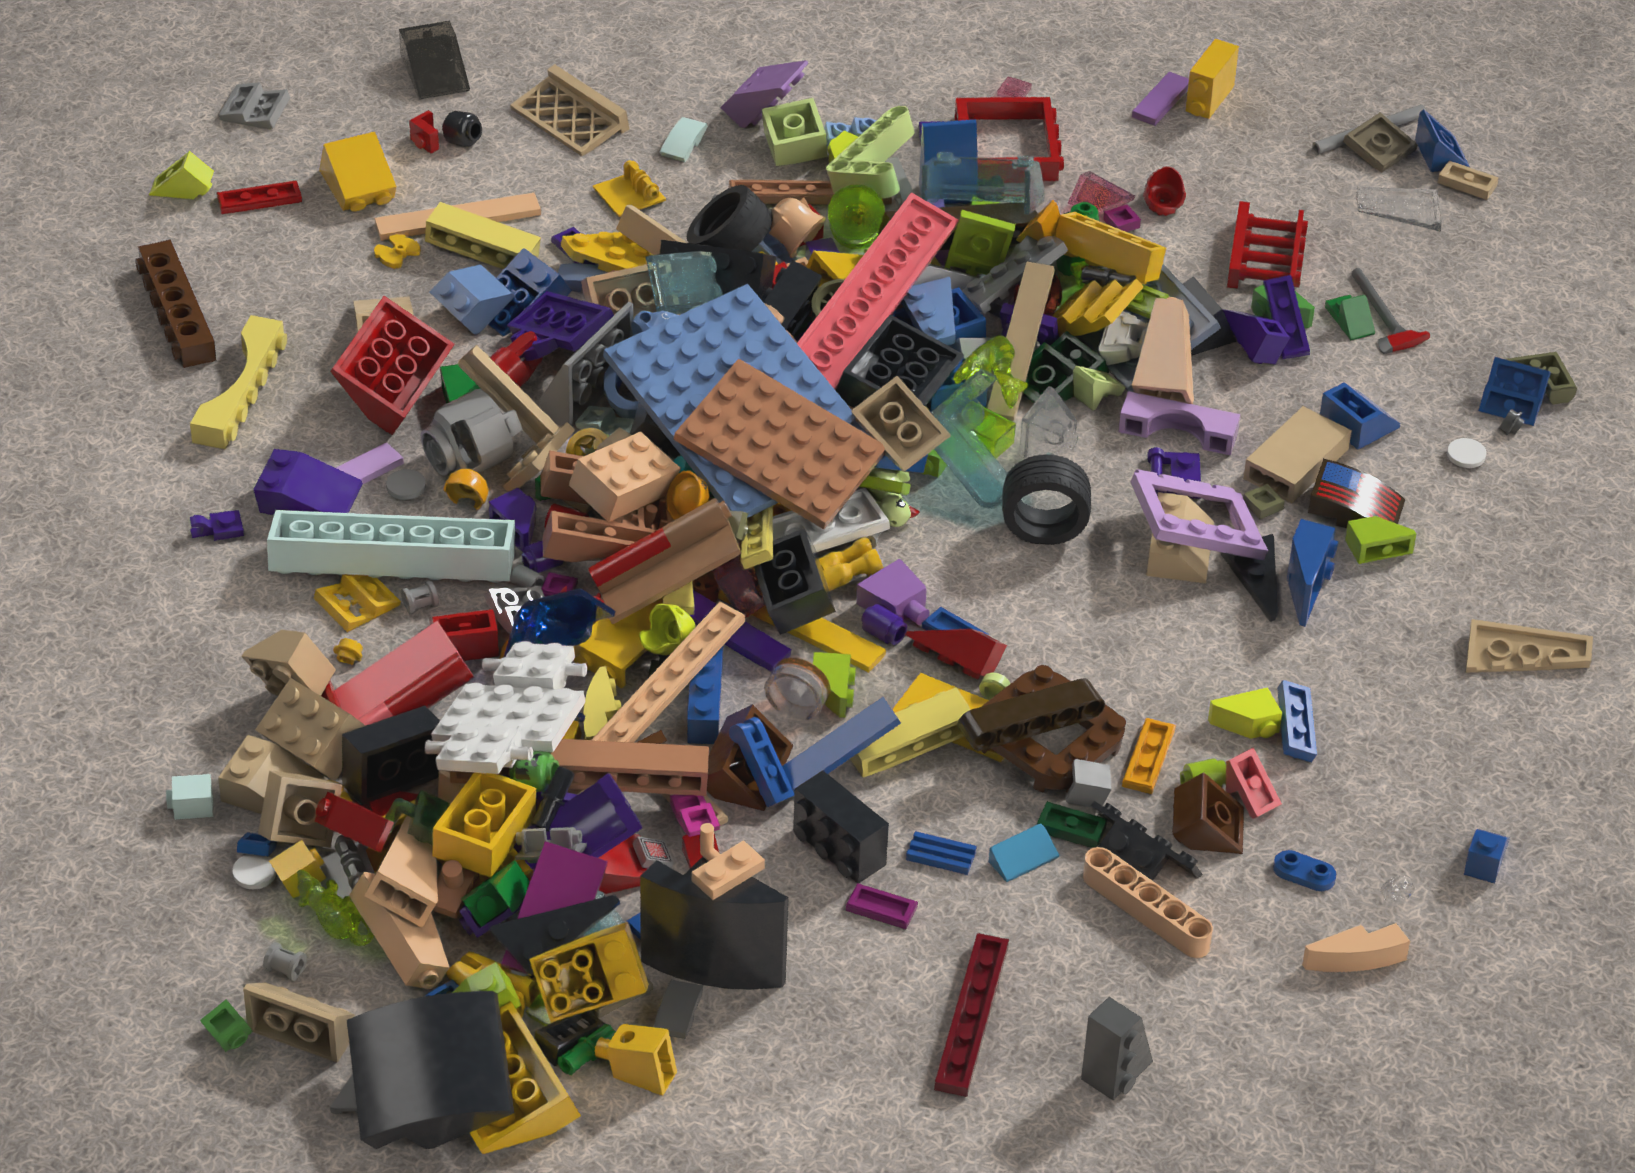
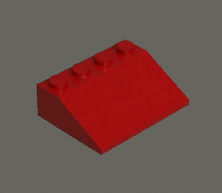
[330,296,455,435]

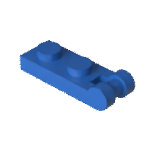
[729,717,794,808]

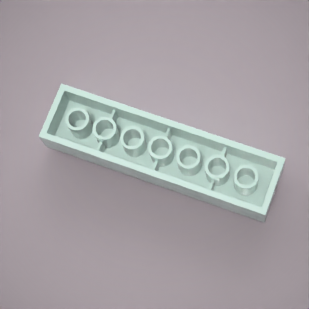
[267,510,515,583]

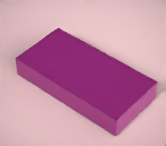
[845,883,918,930]

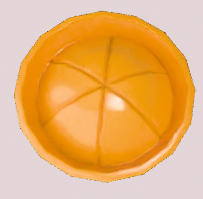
[667,471,709,520]

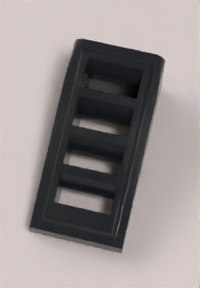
[534,1011,605,1067]

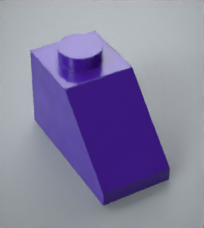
[489,487,537,553]

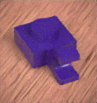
[190,510,244,541]

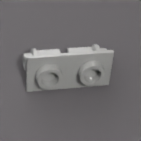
[515,827,587,863]

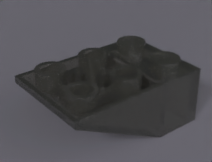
[399,20,470,100]

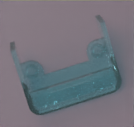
[922,152,1045,214]
[931,369,1055,509]

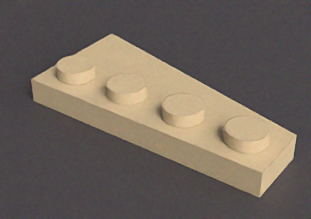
[1466,619,1593,673]

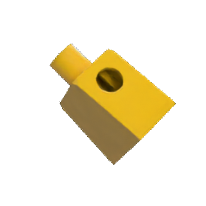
[595,1024,677,1096]

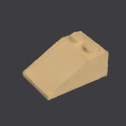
[851,376,951,472]
[218,735,330,814]

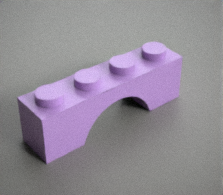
[1119,391,1240,455]

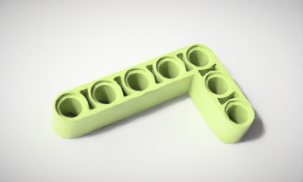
[826,106,915,198]

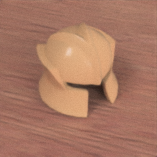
[769,197,826,258]

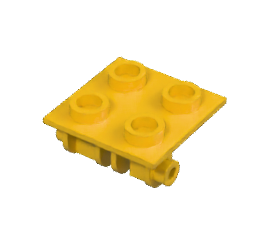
[593,160,666,217]

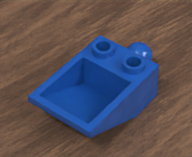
[1287,519,1338,627]

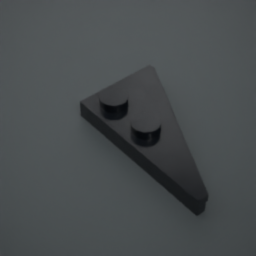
[1221,534,1278,622]
[489,894,620,979]

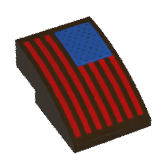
[1308,458,1405,528]

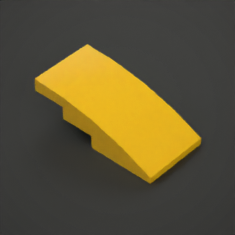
[1052,279,1144,337]

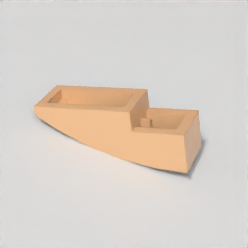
[1302,923,1410,972]

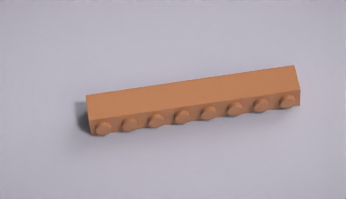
[450,739,709,796]

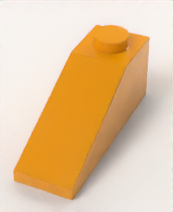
[1016,200,1060,243]

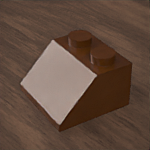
[1172,772,1244,854]

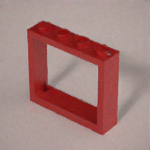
[954,97,1064,181]

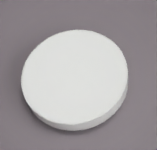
[1447,438,1486,468]
[233,854,276,890]

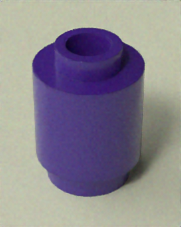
[522,540,564,573]
[861,604,908,645]

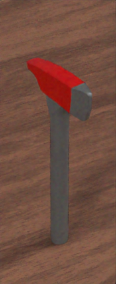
[1351,268,1430,354]

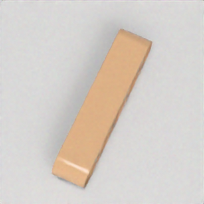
[1083,847,1213,958]

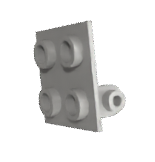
[311,835,375,916]

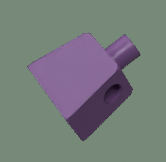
[856,559,930,625]

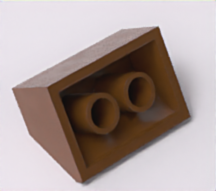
[707,704,794,811]

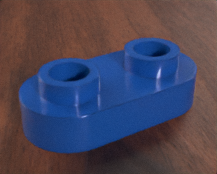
[1273,850,1337,891]

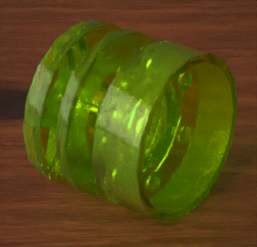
[828,184,885,249]

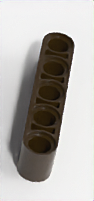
[958,678,1105,751]

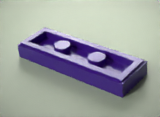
[1263,275,1310,359]

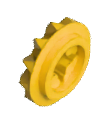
[566,428,608,456]

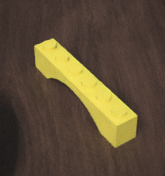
[190,315,287,449]

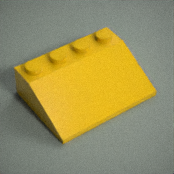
[470,1001,581,1155]

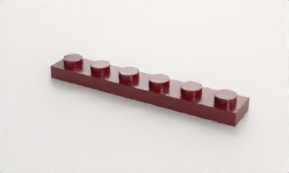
[934,933,1009,1097]

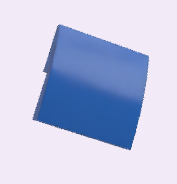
[1478,357,1551,426]

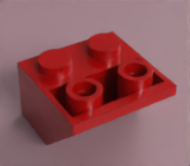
[429,609,499,661]

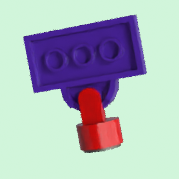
[489,291,614,388]

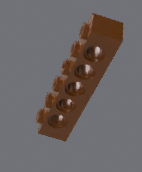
[135,239,217,368]

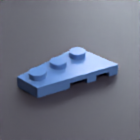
[901,277,955,345]

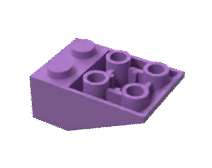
[720,60,808,128]

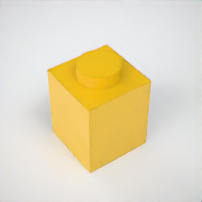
[269,840,326,898]

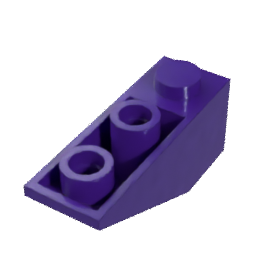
[1222,309,1290,365]

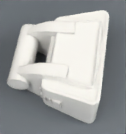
[1099,311,1149,365]

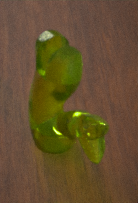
[953,336,1028,409]

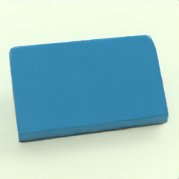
[988,823,1059,882]

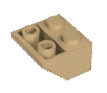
[241,630,336,696]

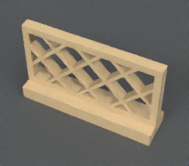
[510,64,630,156]

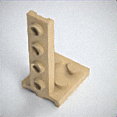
[458,345,575,492]

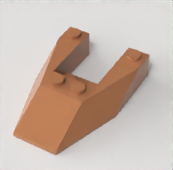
[540,450,714,562]

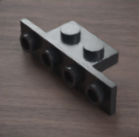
[1091,801,1203,880]

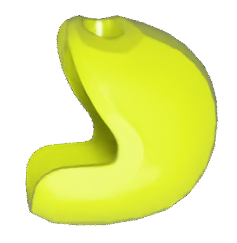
[639,604,696,655]

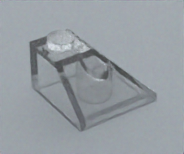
[1018,386,1079,461]

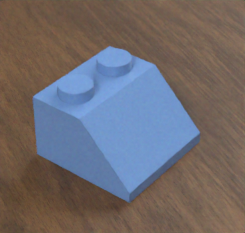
[429,264,515,335]

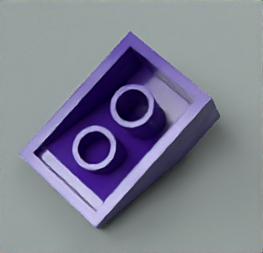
[253,449,363,516]

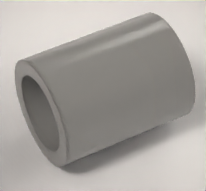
[510,564,544,587]

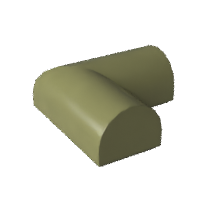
[1505,352,1577,405]

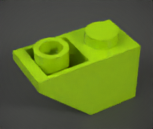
[811,652,856,718]

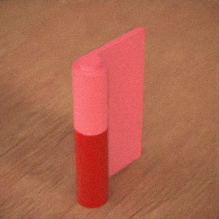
[334,621,475,726]

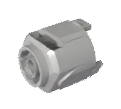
[421,388,523,476]

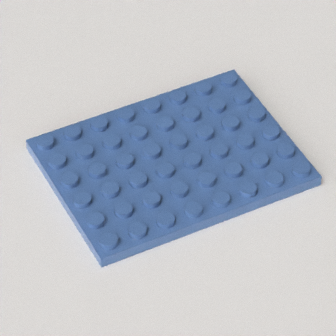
[603,284,870,518]

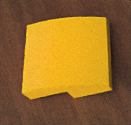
[313,574,401,632]

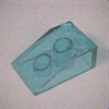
[646,251,722,314]

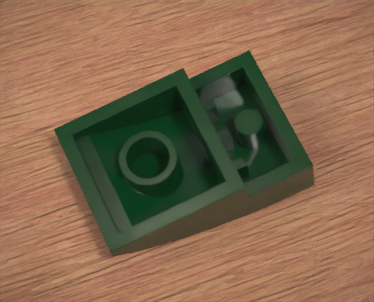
[1022,331,1109,410]

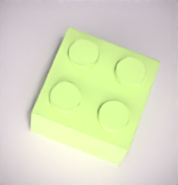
[762,98,828,166]

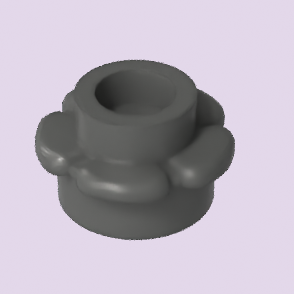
[1499,409,1525,435]

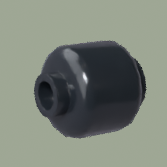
[442,111,482,147]

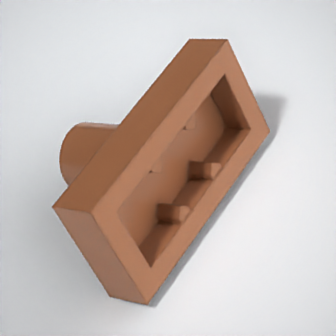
[433,860,480,919]

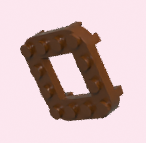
[981,665,1126,793]

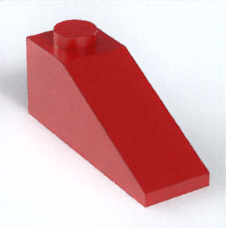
[314,791,394,853]

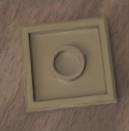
[1343,112,1418,173]

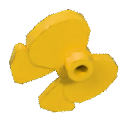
[374,234,421,269]

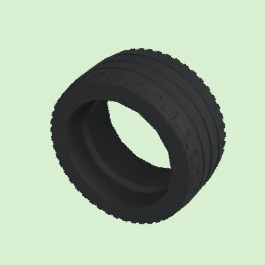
[686,185,773,252]
[1002,454,1091,545]

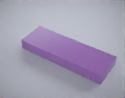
[1132,72,1189,126]

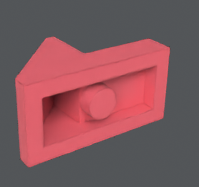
[1226,747,1282,819]

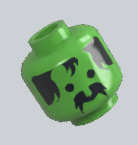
[509,751,559,792]

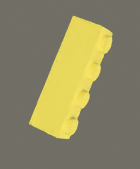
[425,202,541,269]
[850,687,971,777]

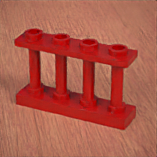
[1227,201,1308,289]

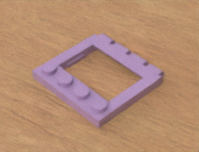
[1130,469,1268,560]

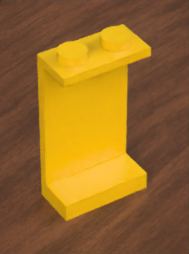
[573,598,663,688]

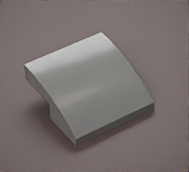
[219,82,290,129]

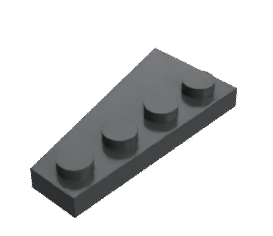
[962,235,1068,314]

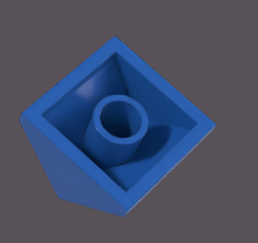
[1415,109,1470,172]

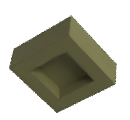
[1243,484,1285,519]

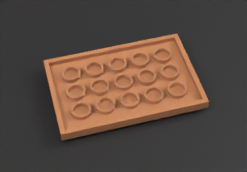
[674,359,886,529]

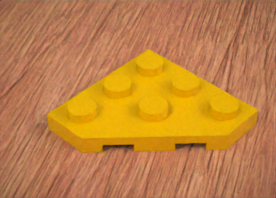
[561,232,659,273]

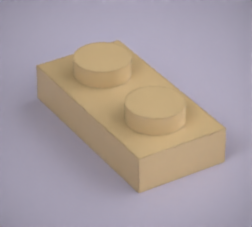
[1438,161,1499,200]

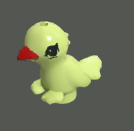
[862,467,920,527]

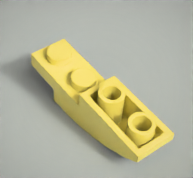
[583,666,621,740]

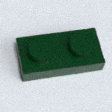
[1036,801,1107,848]

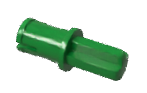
[558,1024,616,1075]

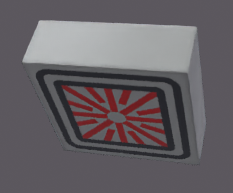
[633,836,674,868]

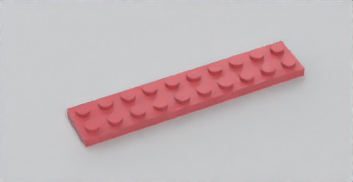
[797,192,959,390]

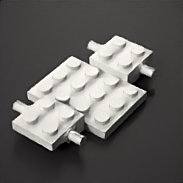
[425,641,587,774]

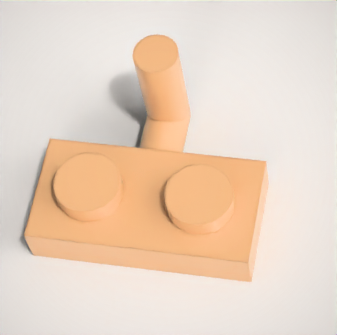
[692,823,765,900]

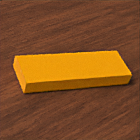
[1122,718,1176,794]

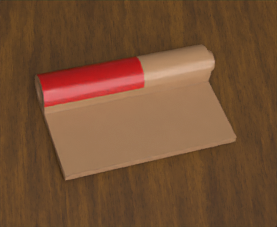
[588,498,742,624]

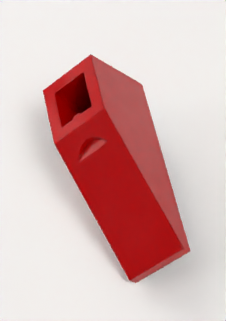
[905,629,1007,680]

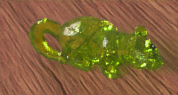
[297,870,375,946]

